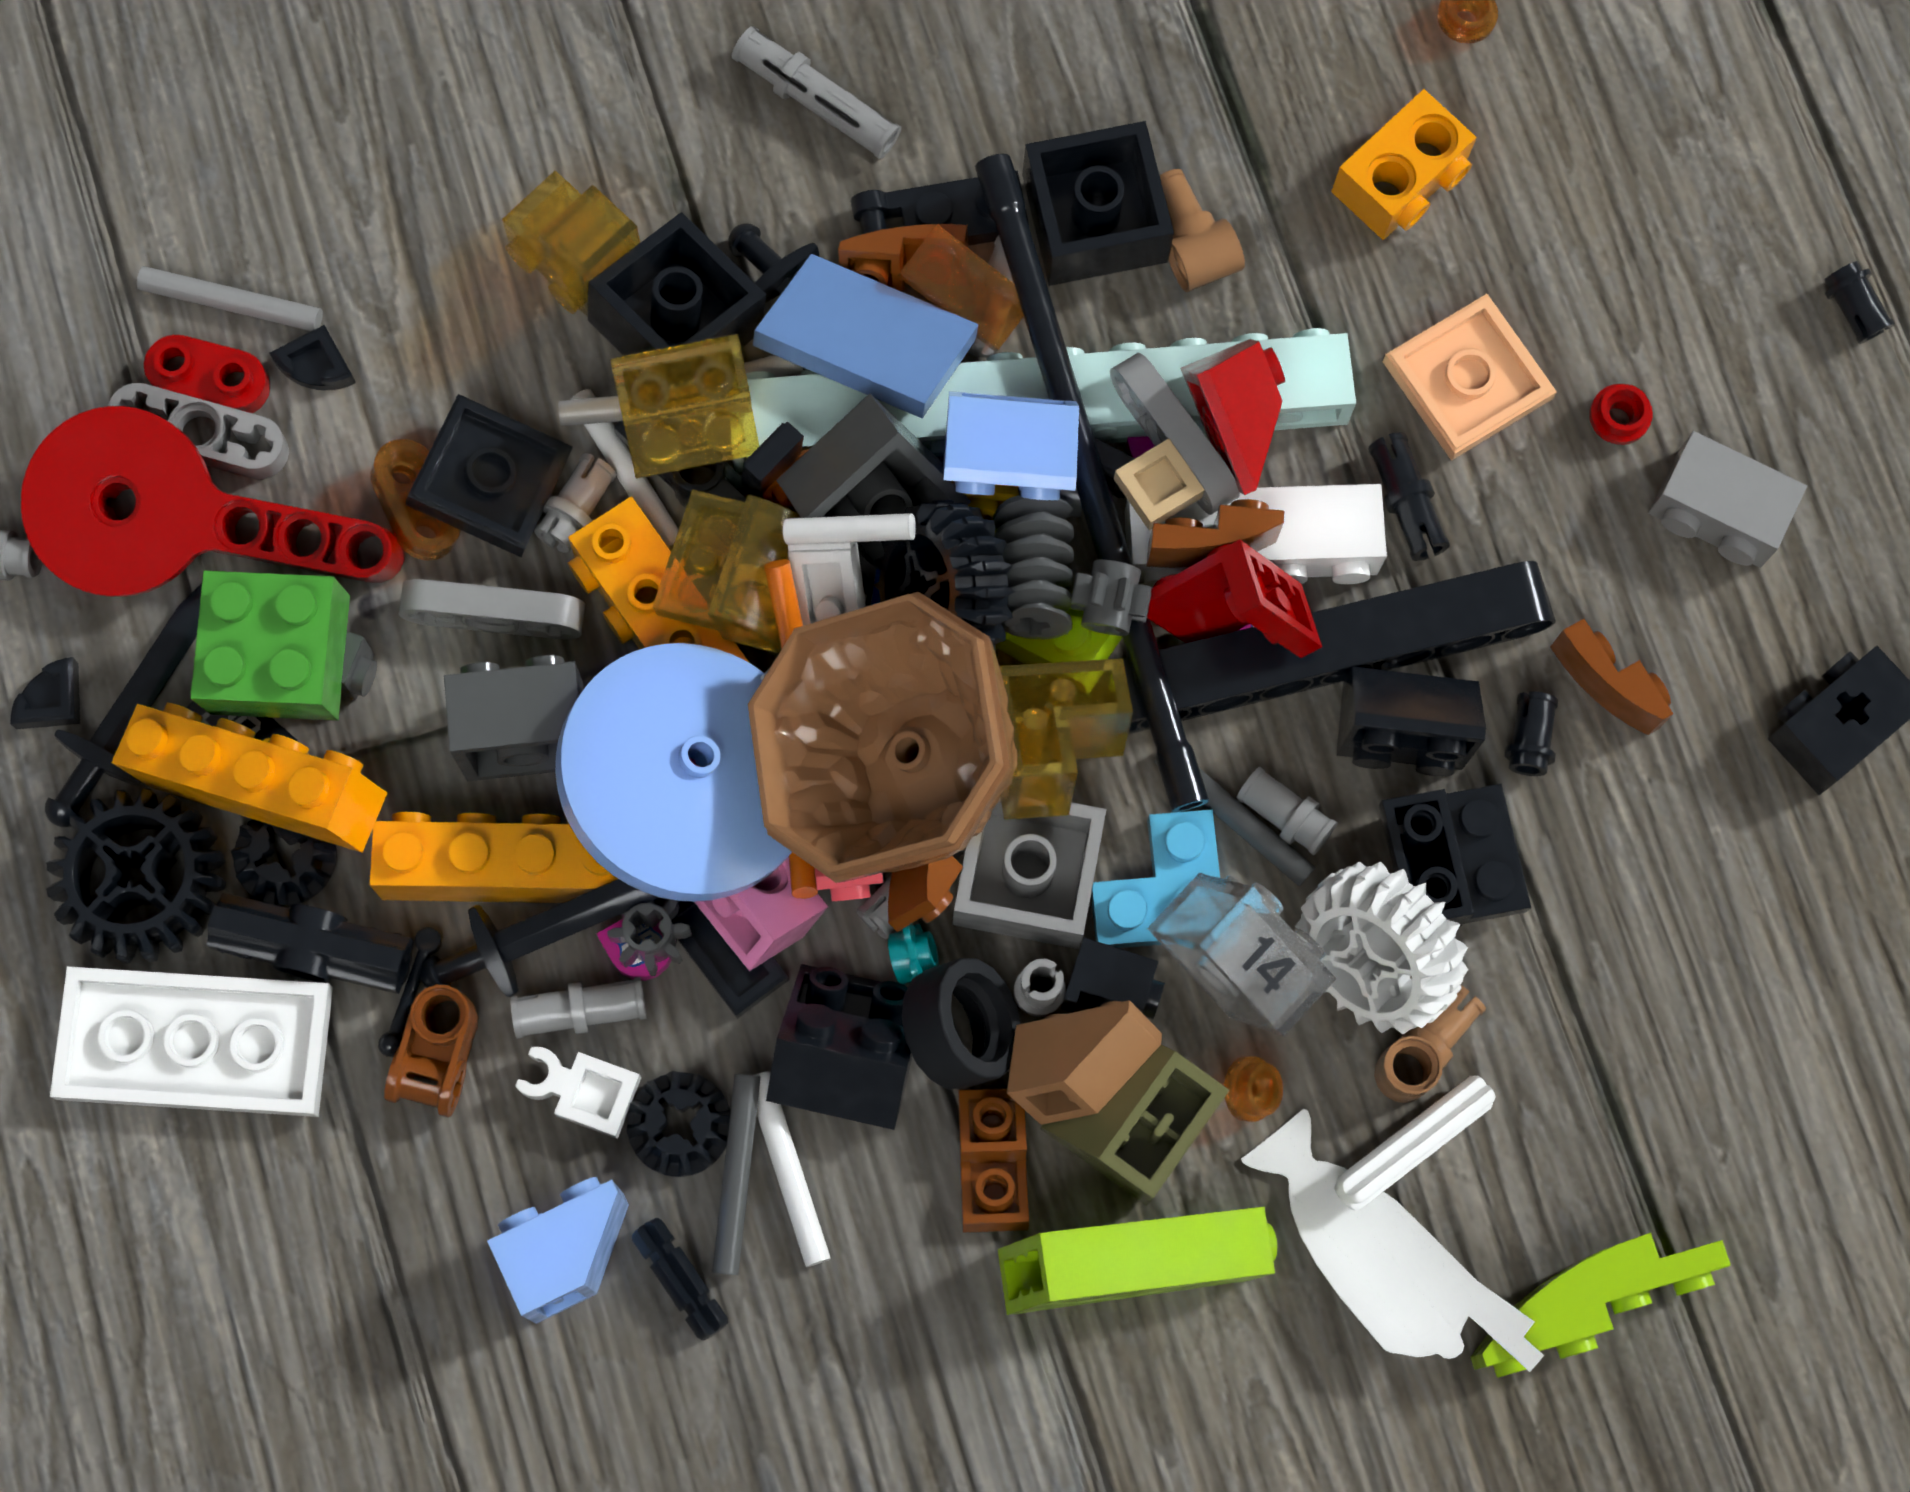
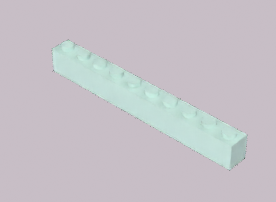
[726,328,1356,472]

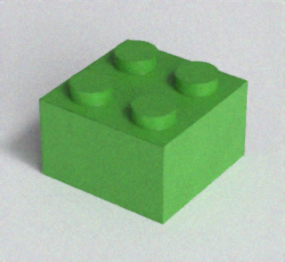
[190,570,350,721]

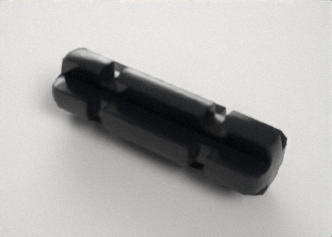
[632,1218,728,1341]

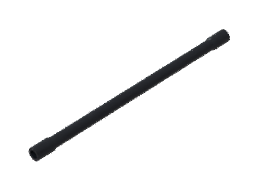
[975,153,1209,812]

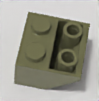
[1040,1044,1230,1206]

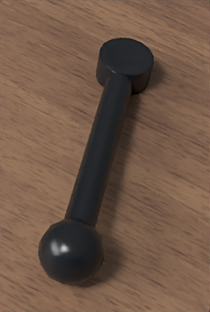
[378,927,442,1057]

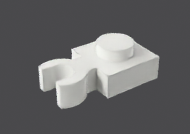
[516,1047,641,1139]

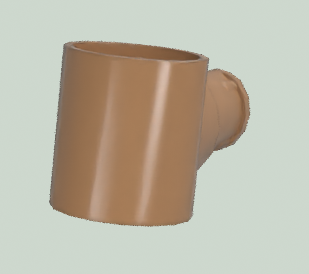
[1160,169,1245,292]
[1374,985,1486,1103]

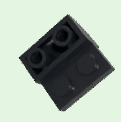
[1379,784,1532,929]

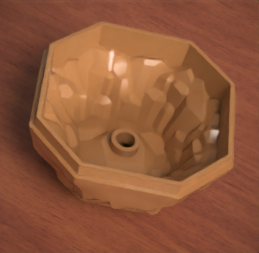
[748,592,1017,883]

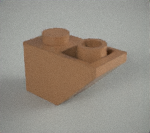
[1007,1000,1162,1125]

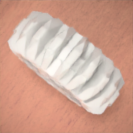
[1295,861,1469,1034]

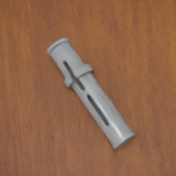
[732,26,901,159]

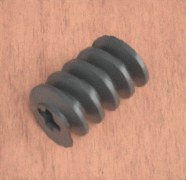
[993,494,1074,640]

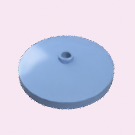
[555,643,792,902]

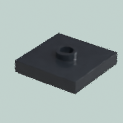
[405,394,573,557]

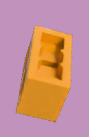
[1331,89,1477,240]

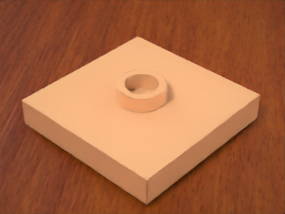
[1382,294,1557,461]

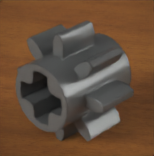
[1070,560,1152,636]
[607,900,692,976]

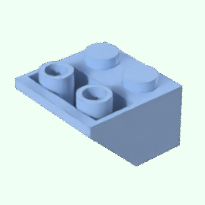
[943,391,1079,500]
[487,1177,629,1324]

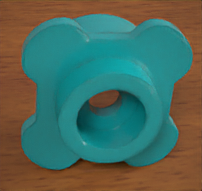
[888,923,939,984]

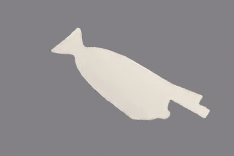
[1241,1109,1544,1372]

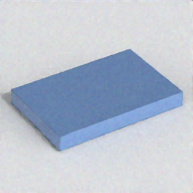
[753,254,979,419]

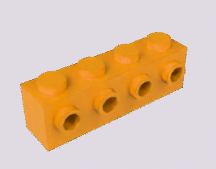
[567,496,749,662]
[111,702,387,853]
[370,812,618,903]

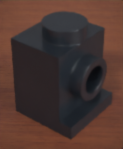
[1061,937,1165,1020]

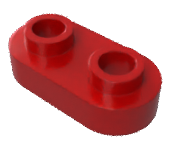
[144,335,270,413]

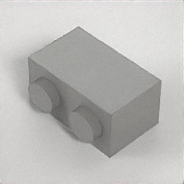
[1648,431,1808,568]

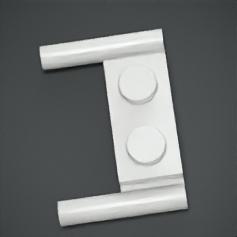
[783,513,916,626]

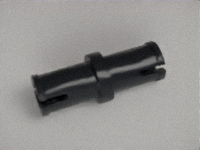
[1368,432,1450,561]

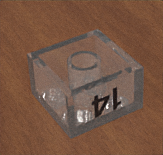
[1147,873,1337,1037]

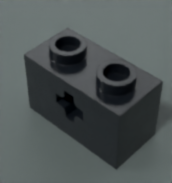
[1768,646,1910,795]

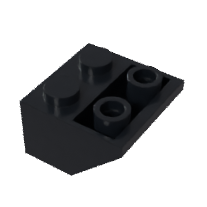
[1336,666,1486,776]
[766,964,913,1130]

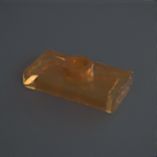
[897,224,1024,352]

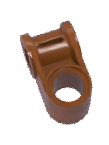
[384,985,479,1118]

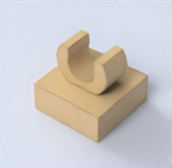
[1114,438,1205,530]

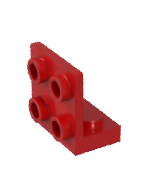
[1147,539,1322,658]

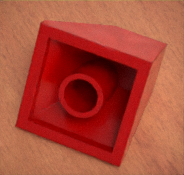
[1180,339,1286,495]

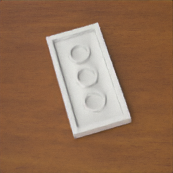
[50,966,333,1117]

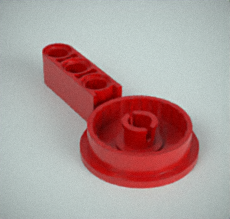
[21,406,404,597]

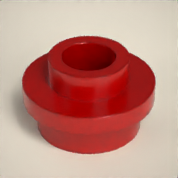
[1589,384,1653,445]

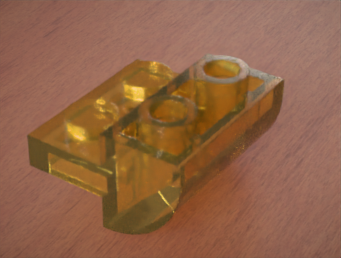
[610,334,759,479]
[652,490,801,653]

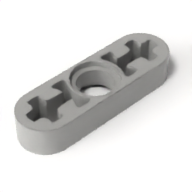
[1110,353,1240,515]
[108,383,289,479]
[398,579,585,639]

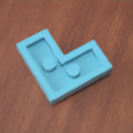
[1091,809,1226,948]

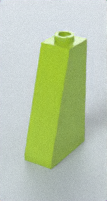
[997,1207,1277,1315]

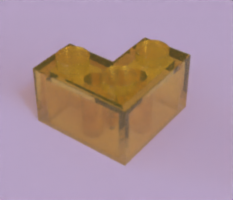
[502,170,640,317]
[999,658,1133,820]

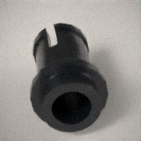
[1824,261,1895,344]
[1505,691,1558,776]

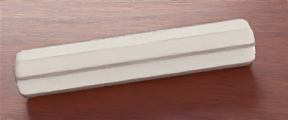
[1334,1075,1496,1210]

